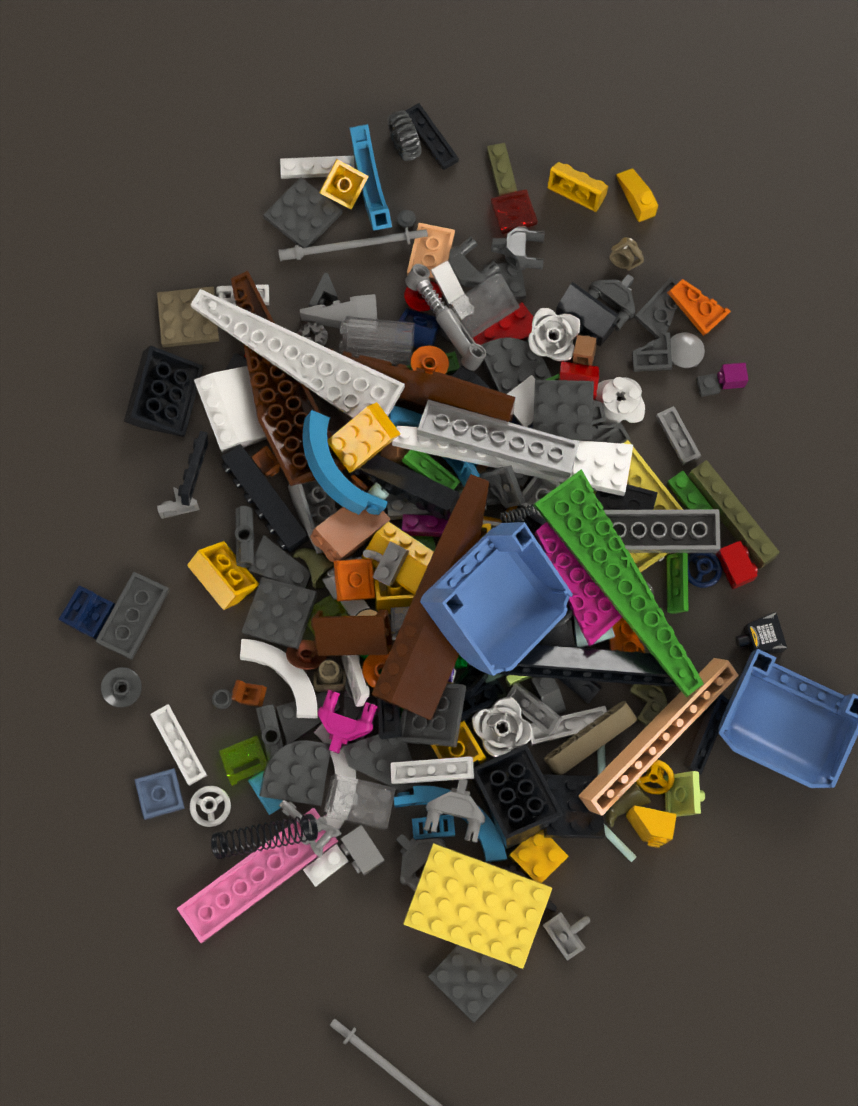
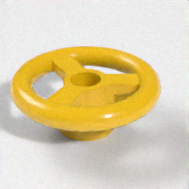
[636,759,674,794]

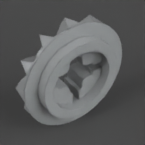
[297,322,328,346]

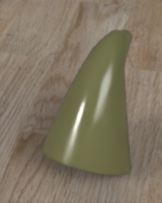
[292,548,334,589]
[605,783,651,827]

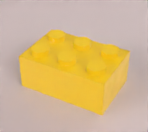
[328,402,401,473]

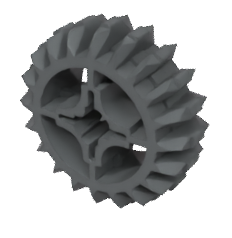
[387,110,421,161]

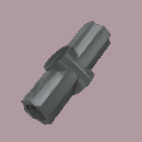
[235,506,255,568]
[256,704,283,761]

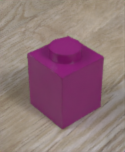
[717,362,748,390]

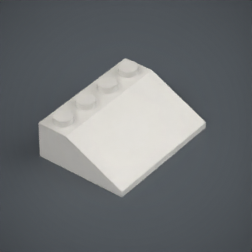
[194,366,267,455]

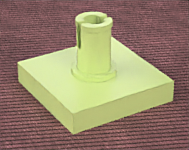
[664,771,705,817]

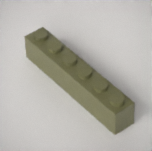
[688,460,780,570]

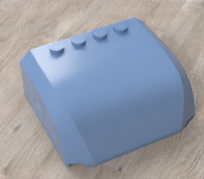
[420,522,573,676]
[719,649,858,788]

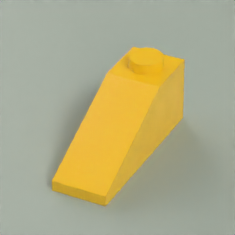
[616,168,659,222]

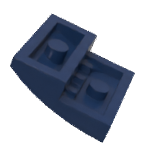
[58,585,115,640]

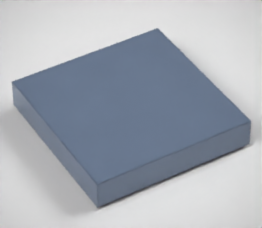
[134,768,185,820]

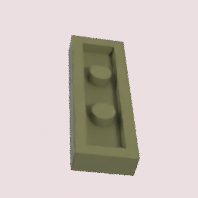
[487,143,517,198]

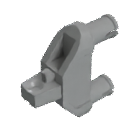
[423,779,486,843]

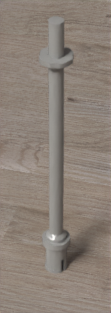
[278,227,428,261]
[330,1019,443,1106]

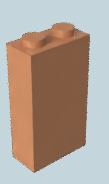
[310,491,391,563]

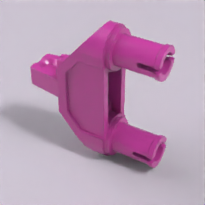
[317,690,378,754]

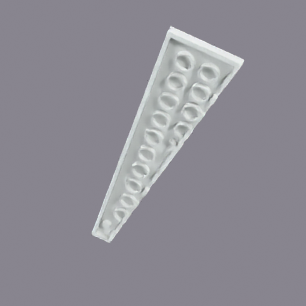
[191,289,405,419]
[392,425,633,496]

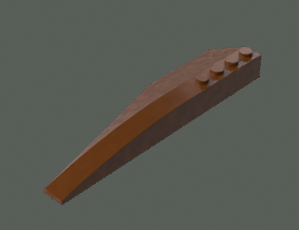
[231,271,346,486]
[328,348,516,423]
[372,474,489,721]

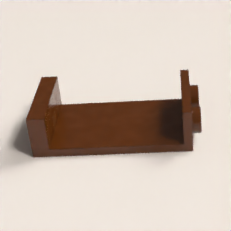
[311,609,393,656]

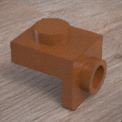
[250,445,281,477]
[232,680,267,707]

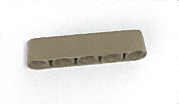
[544,701,637,775]

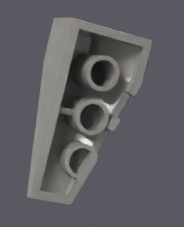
[300,294,378,334]
[288,480,337,554]

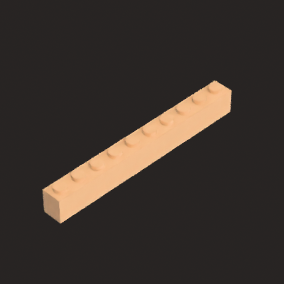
[578,658,739,816]

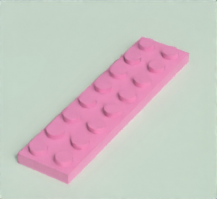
[177,808,338,944]

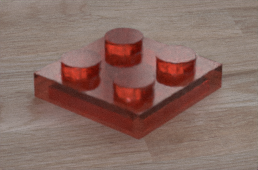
[491,189,538,234]

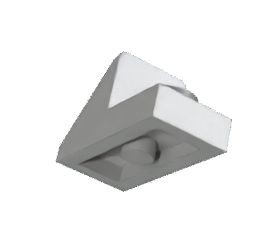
[157,487,200,519]

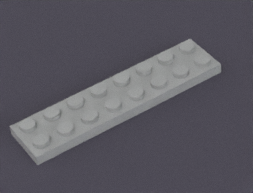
[417,400,580,478]

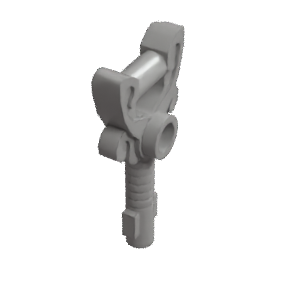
[279,800,341,858]

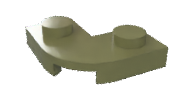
[629,684,667,726]

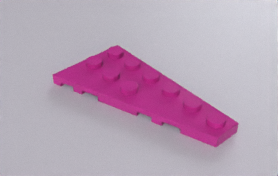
[535,522,622,647]

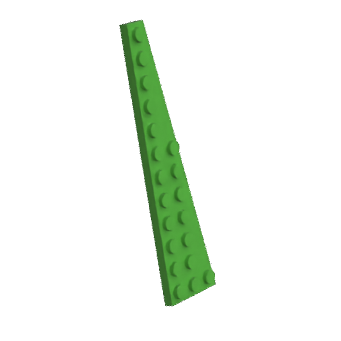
[534,469,704,697]

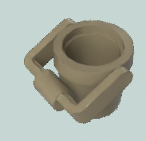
[610,237,644,271]
[314,660,346,692]

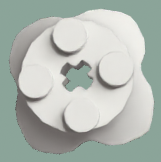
[528,308,580,361]
[595,377,645,425]
[472,697,533,757]

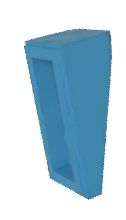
[412,815,455,840]

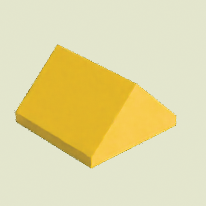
[319,159,369,210]

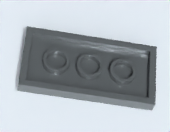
[95,571,170,660]

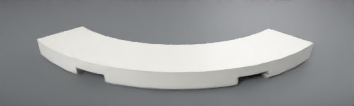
[240,639,318,718]
[314,724,356,830]

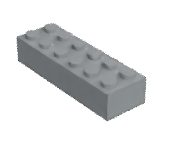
[604,509,720,553]

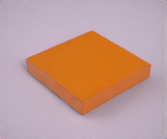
[334,559,376,602]

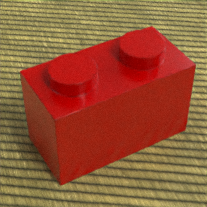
[716,540,758,589]

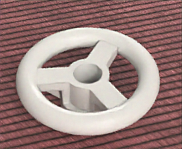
[190,786,231,827]

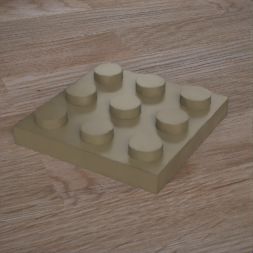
[157,286,219,348]

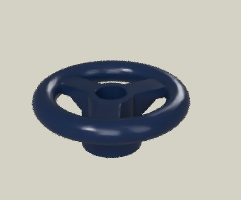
[688,553,722,588]

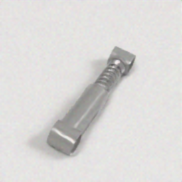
[405,264,487,370]

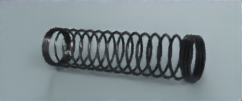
[211,814,318,859]

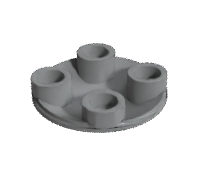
[670,332,705,368]

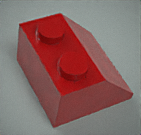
[558,361,599,400]

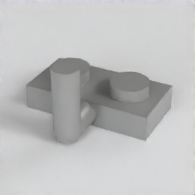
[363,541,409,587]
[543,912,590,961]

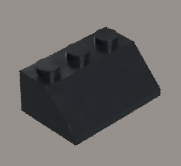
[555,282,618,347]

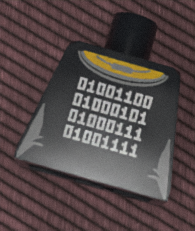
[736,612,787,654]

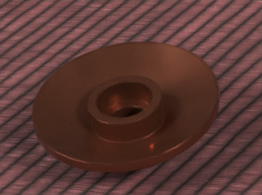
[286,640,327,670]

